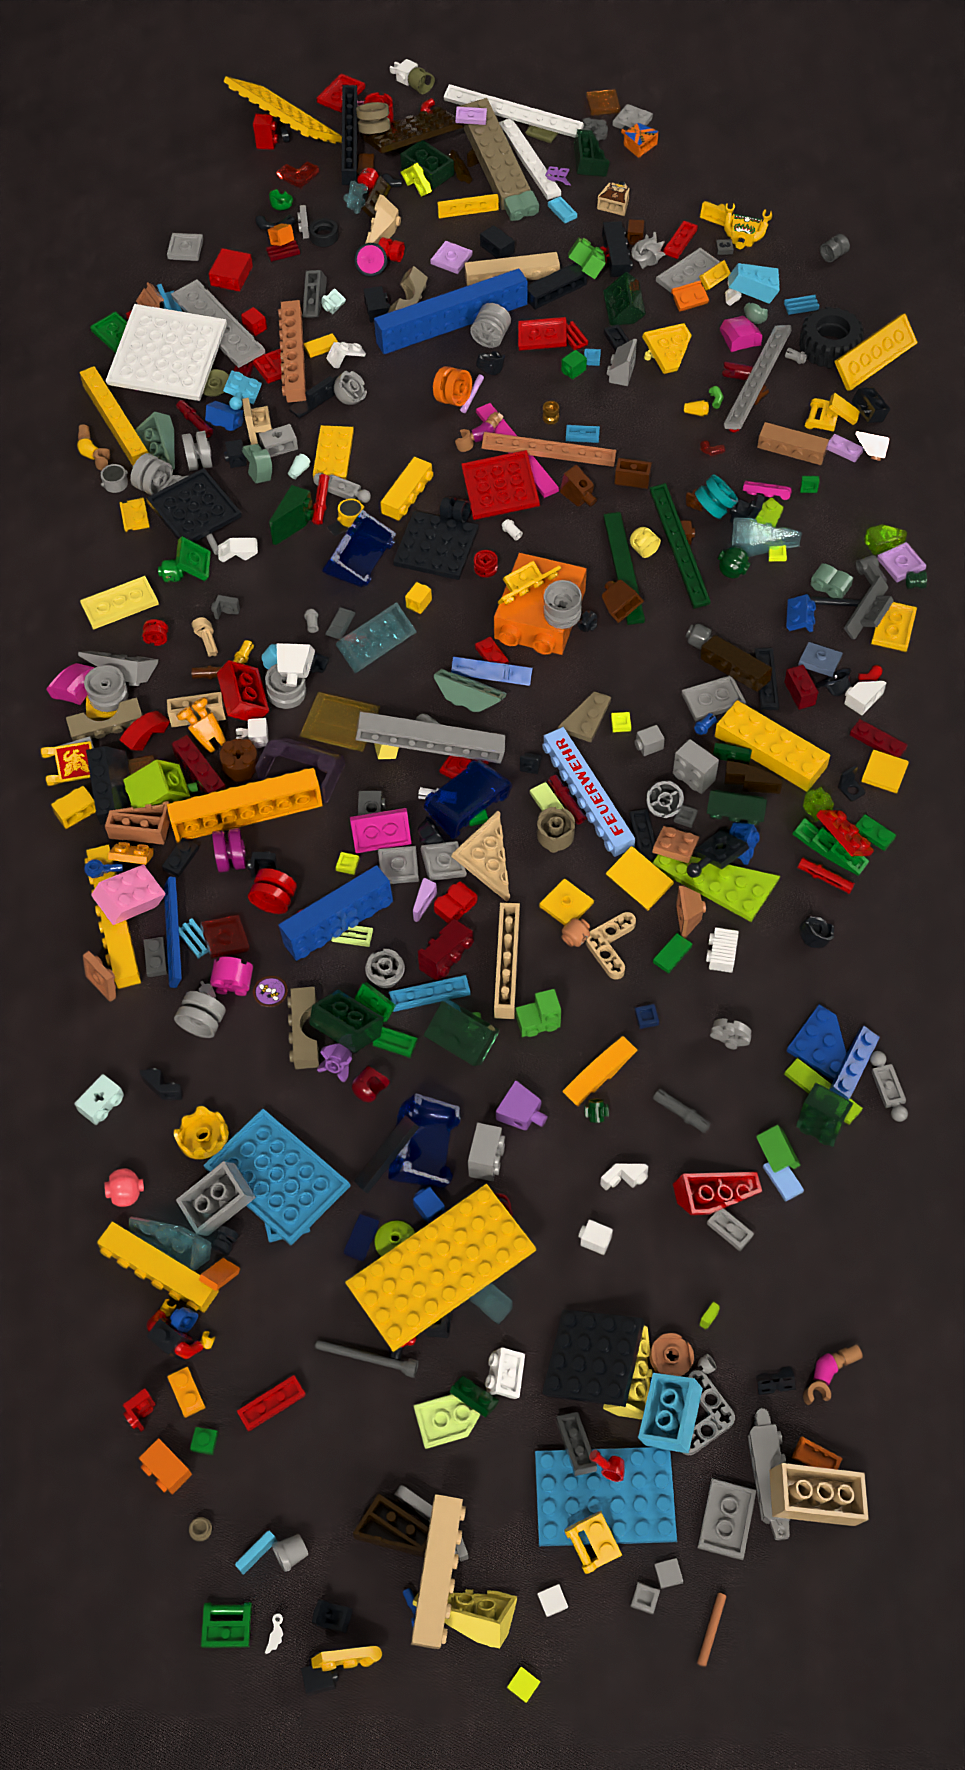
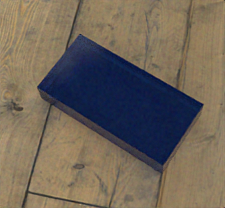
[344,1214,380,1261]

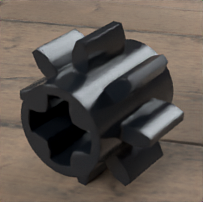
[576,610,598,632]

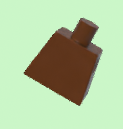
[560,465,597,507]
[602,580,644,623]

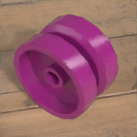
[212,827,246,873]

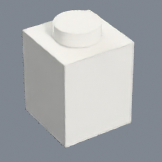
[578,1220,613,1255]

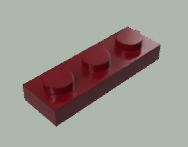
[850,719,908,758]

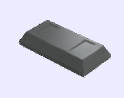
[325,607,355,640]

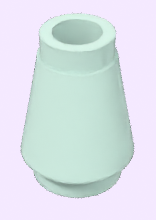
[288,454,311,479]

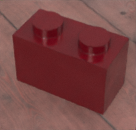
[784,664,818,710]

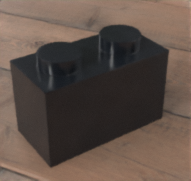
[480,225,515,259]
[363,286,390,323]

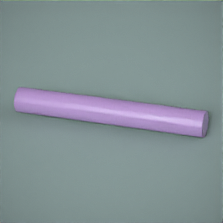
[460,374,484,413]

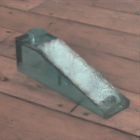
[730,518,802,557]
[128,1216,211,1271]

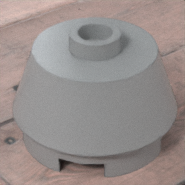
[365,949,405,988]

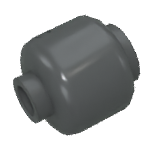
[686,623,712,650]

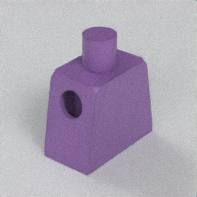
[496,1081,548,1130]

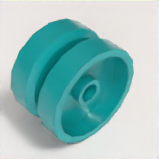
[695,475,738,519]

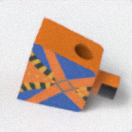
[621,123,658,158]

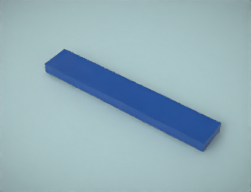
[164,877,182,988]

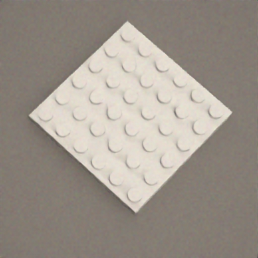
[106,304,227,401]

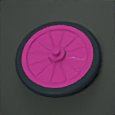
[354,243,387,277]

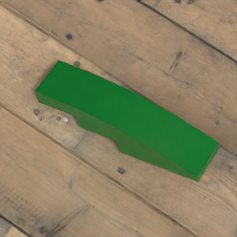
[792,818,869,875]

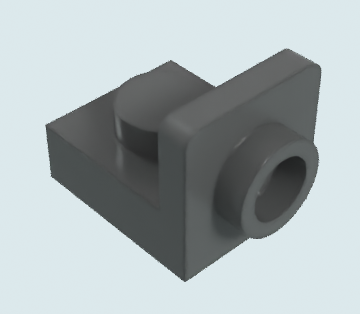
[212,595,240,619]

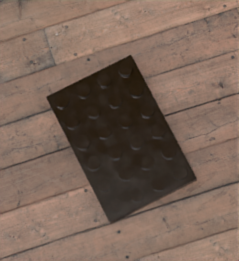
[361,107,464,153]

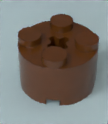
[220,739,259,782]

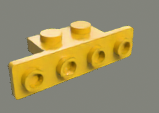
[498,561,561,605]

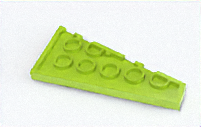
[652,854,780,922]

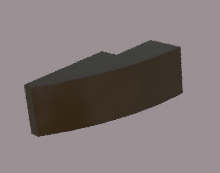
[725,761,782,794]

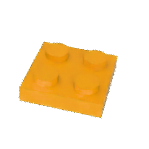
[108,842,154,865]

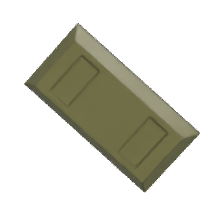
[525,125,558,144]

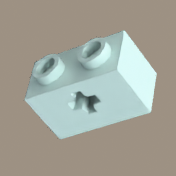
[74,1074,124,1125]

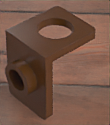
[686,489,704,511]

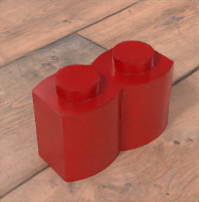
[434,881,477,924]

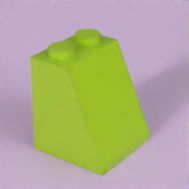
[123,759,190,809]

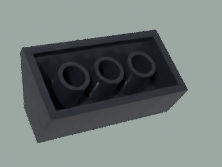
[86,746,131,825]

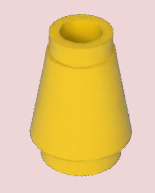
[684,400,709,417]

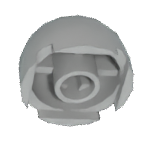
[334,371,367,405]

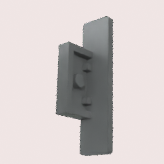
[844,576,894,639]

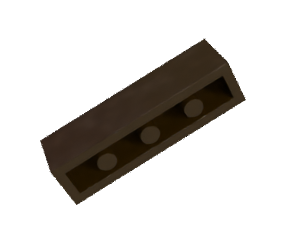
[701,635,772,692]

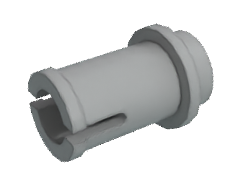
[785,348,807,364]
[304,609,319,633]

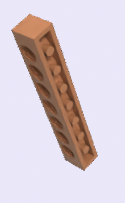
[278,300,306,402]

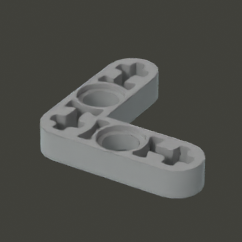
[682,1370,735,1455]

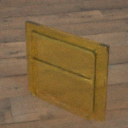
[300,692,380,752]

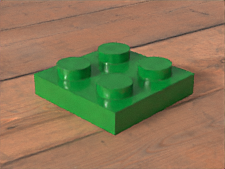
[176,536,211,581]

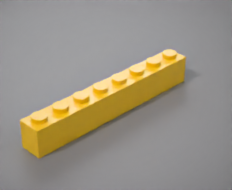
[79,366,148,466]
[84,845,141,989]

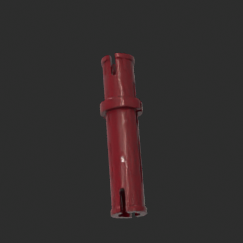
[176,400,213,438]
[547,775,586,825]

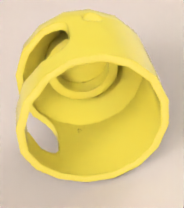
[630,527,661,558]

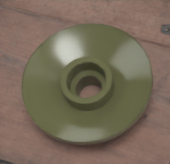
[203,369,229,396]

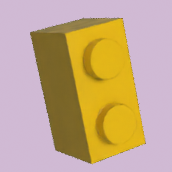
[51,786,96,829]

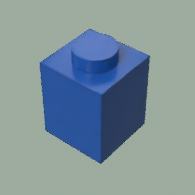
[413,1187,445,1224]

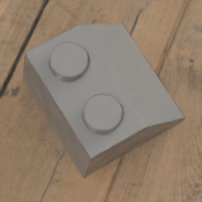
[607,339,637,386]

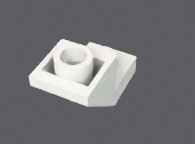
[218,538,258,562]
[600,1164,648,1190]

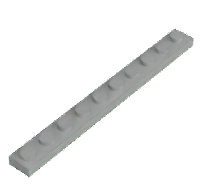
[724,325,792,430]

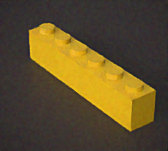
[97,1222,219,1313]

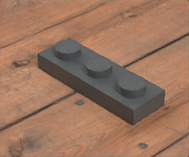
[556,1412,597,1476]

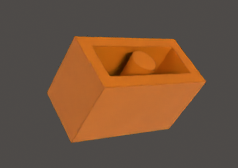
[139,1438,192,1495]

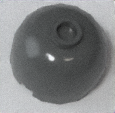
[646,780,684,818]

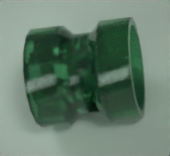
[906,571,927,589]

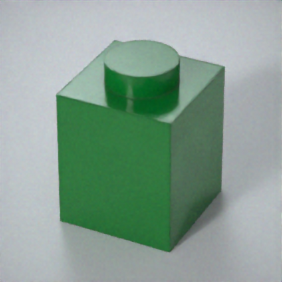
[561,350,587,380]

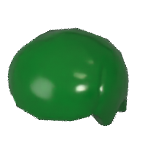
[269,189,293,211]

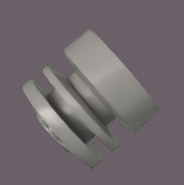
[471,303,511,348]
[544,580,582,629]

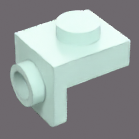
[321,289,346,314]

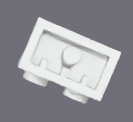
[485,1348,525,1399]

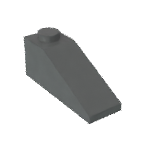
[302,270,327,318]

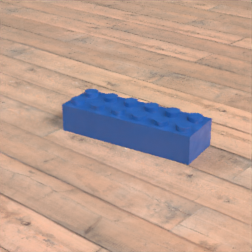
[278,865,393,961]

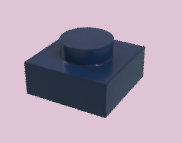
[635,1004,659,1029]

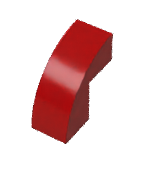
[119,711,170,751]

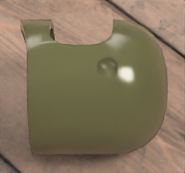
[408,67,435,94]

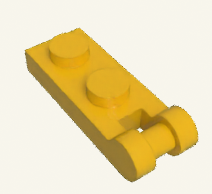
[311,1646,382,1671]

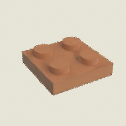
[652,826,699,864]
[83,951,116,1002]

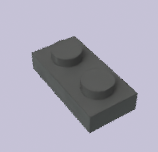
[144,937,167,977]

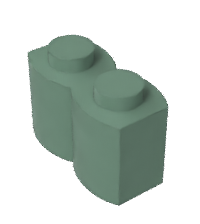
[504,191,539,221]
[811,563,853,599]

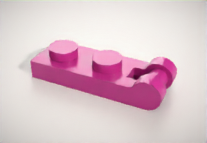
[743,481,792,500]

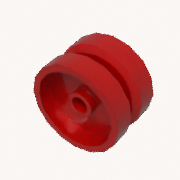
[248,868,297,914]

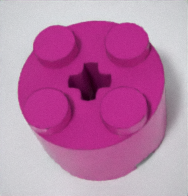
[210,957,253,996]

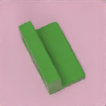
[757,1125,801,1173]

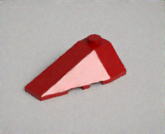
[673,1172,762,1215]

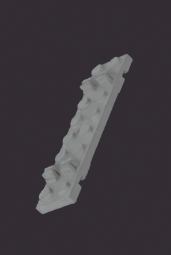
[171,279,265,368]

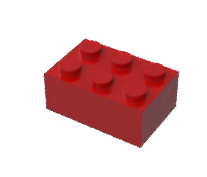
[217,660,269,721]

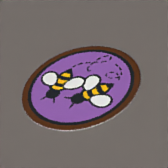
[253,976,288,1007]

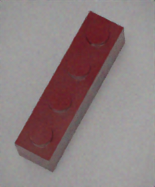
[171,735,226,795]

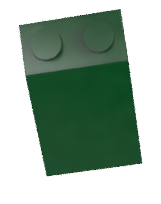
[269,485,314,545]

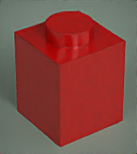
[241,307,267,336]

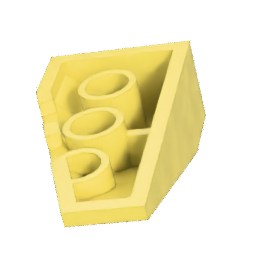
[603,1326,653,1419]
[413,1589,517,1649]

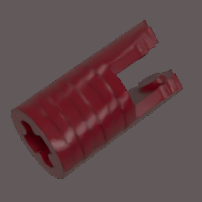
[722,362,753,381]

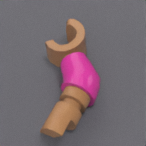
[803,1344,863,1405]

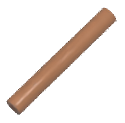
[697,1593,727,1667]

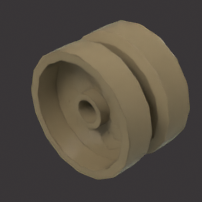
[356,102,391,134]

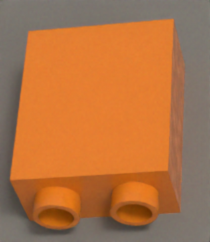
[494,553,587,655]

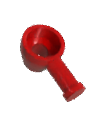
[589,1450,625,1482]

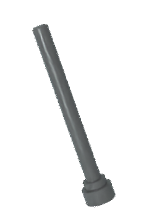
[315,1340,419,1378]

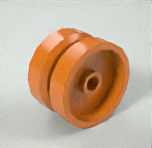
[433,366,472,406]

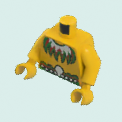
[724,203,772,249]

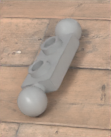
[313,473,371,503]
[870,1051,908,1122]

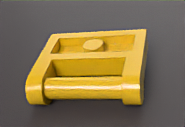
[805,398,838,431]
[564,1511,622,1574]

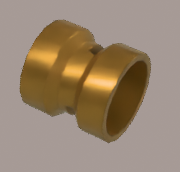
[543,401,559,425]

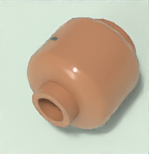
[561,918,590,947]

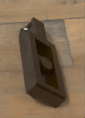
[447,149,472,184]

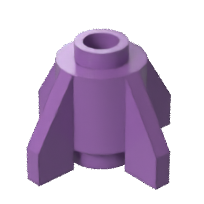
[317,1043,352,1082]

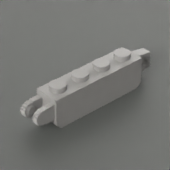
[748,1408,790,1540]

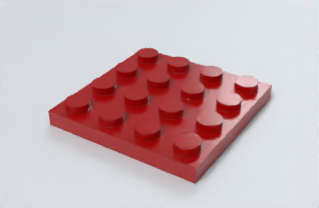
[461,450,540,520]

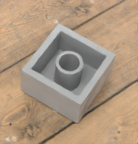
[673,739,719,794]
[468,1123,505,1181]

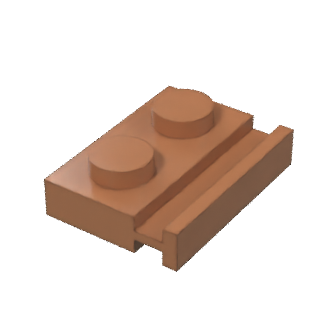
[136,282,164,308]

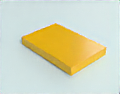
[871,602,917,652]
[606,846,674,911]

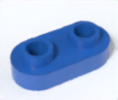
[170,1307,198,1332]

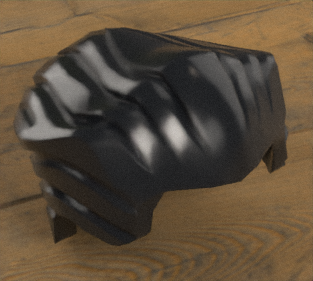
[476,351,505,375]
[799,916,835,949]

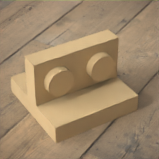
[242,398,272,445]

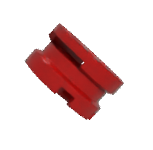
[474,550,498,578]
[142,619,168,646]

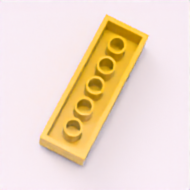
[715,700,830,792]

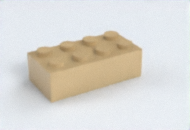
[769,1463,869,1526]

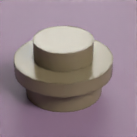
[189,1517,212,1541]

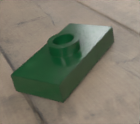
[713,743,752,765]

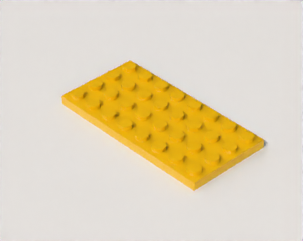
[224,76,342,144]
[345,1184,536,1352]

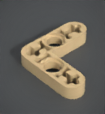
[586,912,636,980]

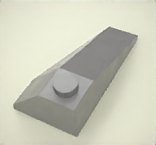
[78,651,158,686]

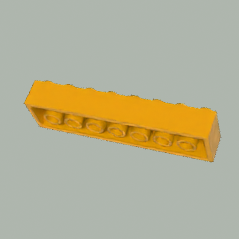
[166,768,323,843]

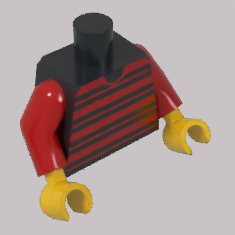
[146,1299,215,1361]

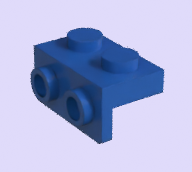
[786,594,816,632]

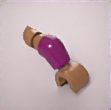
[455,412,503,452]

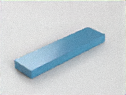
[389,975,471,1012]

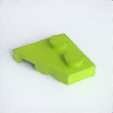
[749,497,783,538]

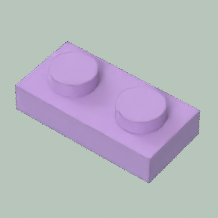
[456,107,487,125]
[827,434,864,462]

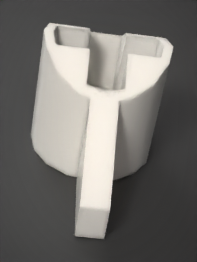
[199,981,216,998]

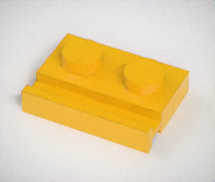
[120,498,150,532]

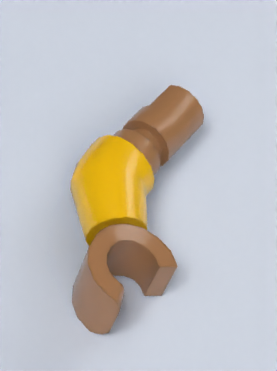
[77,425,110,471]

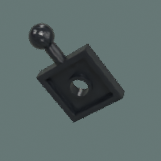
[686,830,749,878]

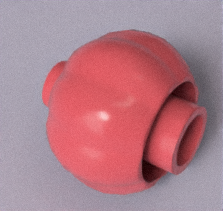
[104,1168,144,1207]

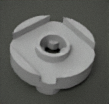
[710,1018,752,1049]

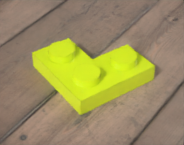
[401,163,432,197]

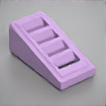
[413,878,437,922]

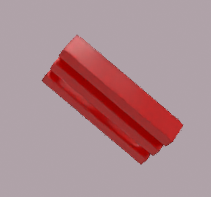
[567,321,588,350]

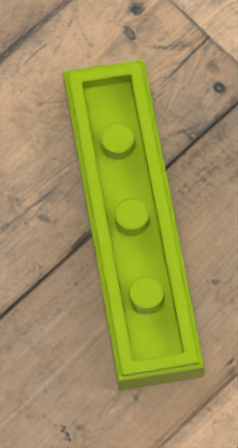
[784,1058,863,1125]

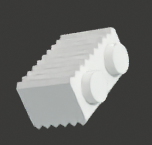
[706,927,739,973]

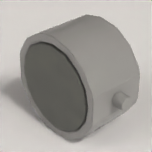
[101,464,128,493]

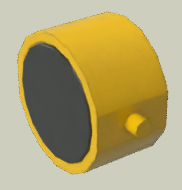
[337,499,365,527]

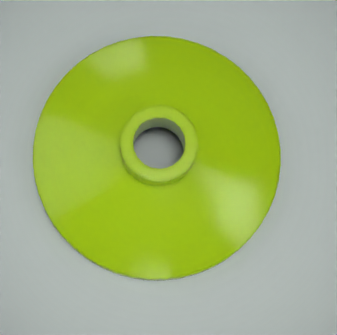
[375,1221,415,1257]

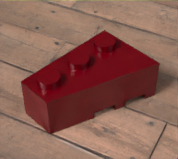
[418,919,474,981]

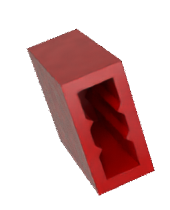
[209,248,253,291]

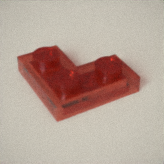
[277,161,319,189]

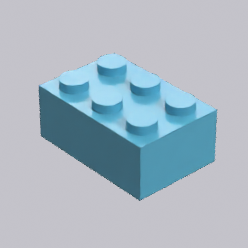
[638,1373,703,1453]

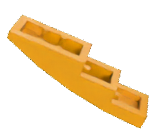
[562,1036,638,1106]

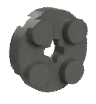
[579,118,608,144]

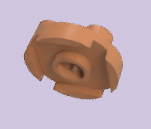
[649,1333,694,1377]

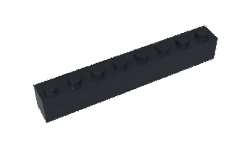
[341,85,357,185]

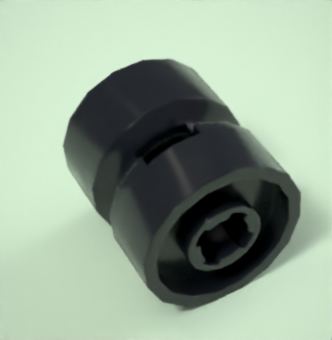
[440,496,471,522]

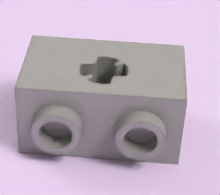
[259,424,298,457]

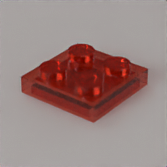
[200,915,249,958]

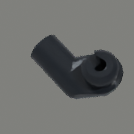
[382,173,402,188]
[255,215,275,230]

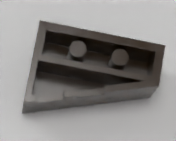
[352,1494,429,1558]

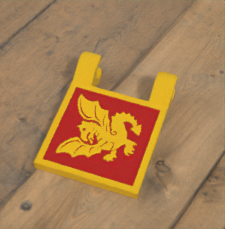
[41,741,92,786]

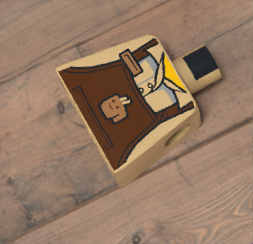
[597,181,630,216]

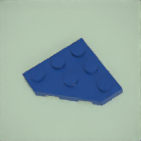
[786,1004,847,1081]

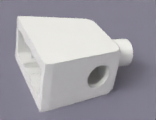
[277,643,315,687]

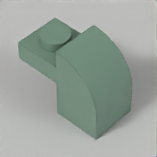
[242,444,272,484]

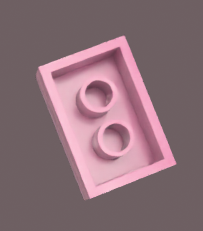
[91,864,165,925]

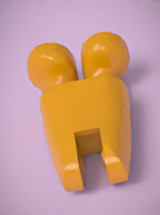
[176,697,226,753]

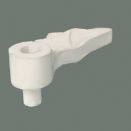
[265,1613,283,1654]

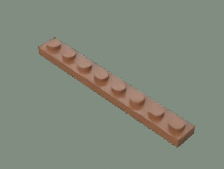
[482,432,616,467]

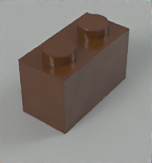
[615,458,652,489]

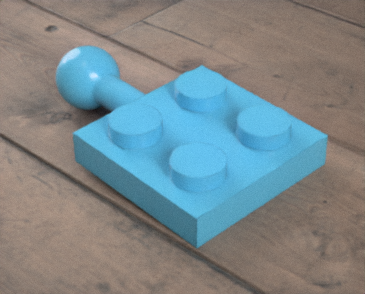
[223,370,262,410]

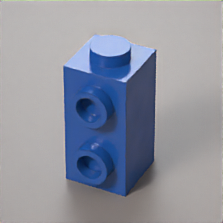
[205,401,243,431]

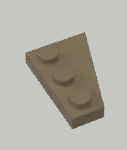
[557,691,611,742]

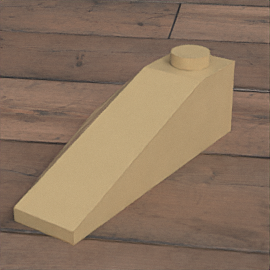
[365,195,401,244]

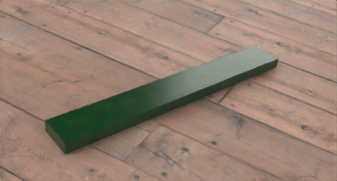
[649,483,711,609]
[603,512,645,625]

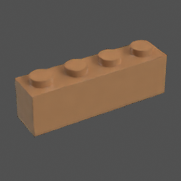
[757,422,829,465]

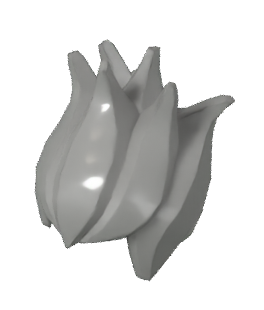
[631,232,666,269]

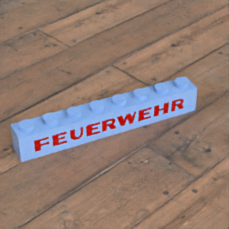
[542,727,635,857]

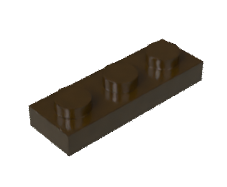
[361,176,391,218]

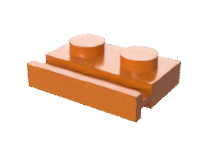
[671,280,709,312]

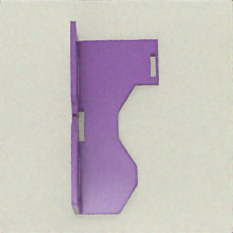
[545,166,571,186]

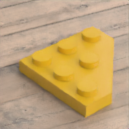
[642,323,692,374]

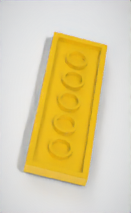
[834,314,917,391]

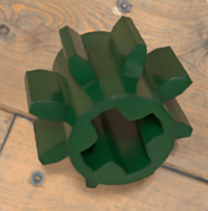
[584,1098,609,1123]

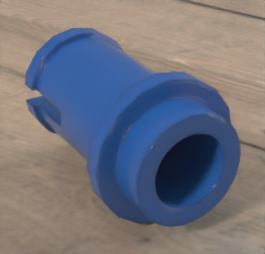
[694,713,717,735]

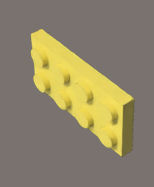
[80,576,159,630]

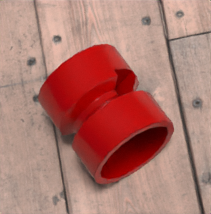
[378,237,405,263]

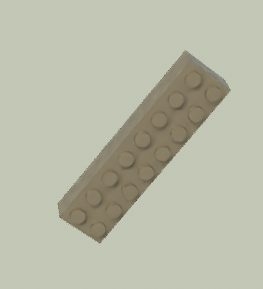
[459,98,531,210]

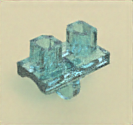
[343,181,368,214]

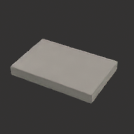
[681,676,746,722]
[698,1478,756,1560]

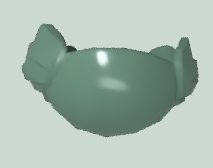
[744,302,768,324]

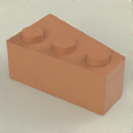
[105,801,170,845]

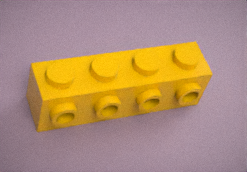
[381,457,433,521]

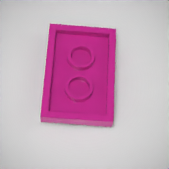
[350,808,411,853]

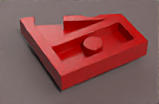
[253,349,282,384]

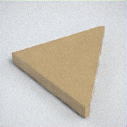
[451,811,510,902]

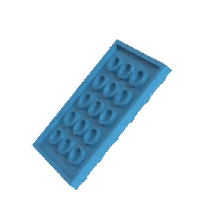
[203,1109,350,1245]
[535,1447,677,1546]

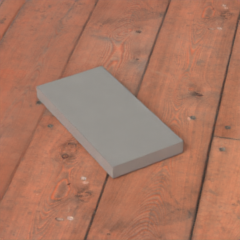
[656,248,720,292]

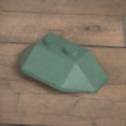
[434,669,507,712]

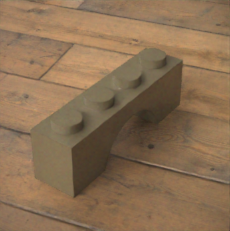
[388,266,428,313]
[66,698,142,741]
[287,987,320,1069]

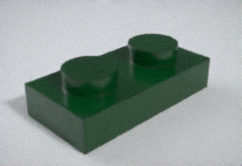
[449,1376,499,1418]

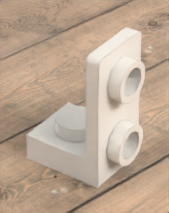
[326,342,366,368]

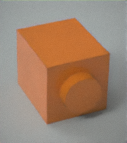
[268,224,294,246]

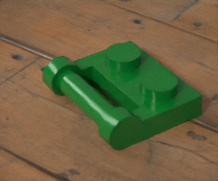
[201,1602,252,1648]

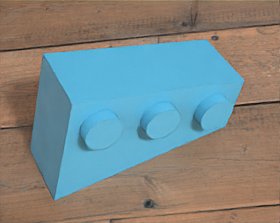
[728,263,780,304]

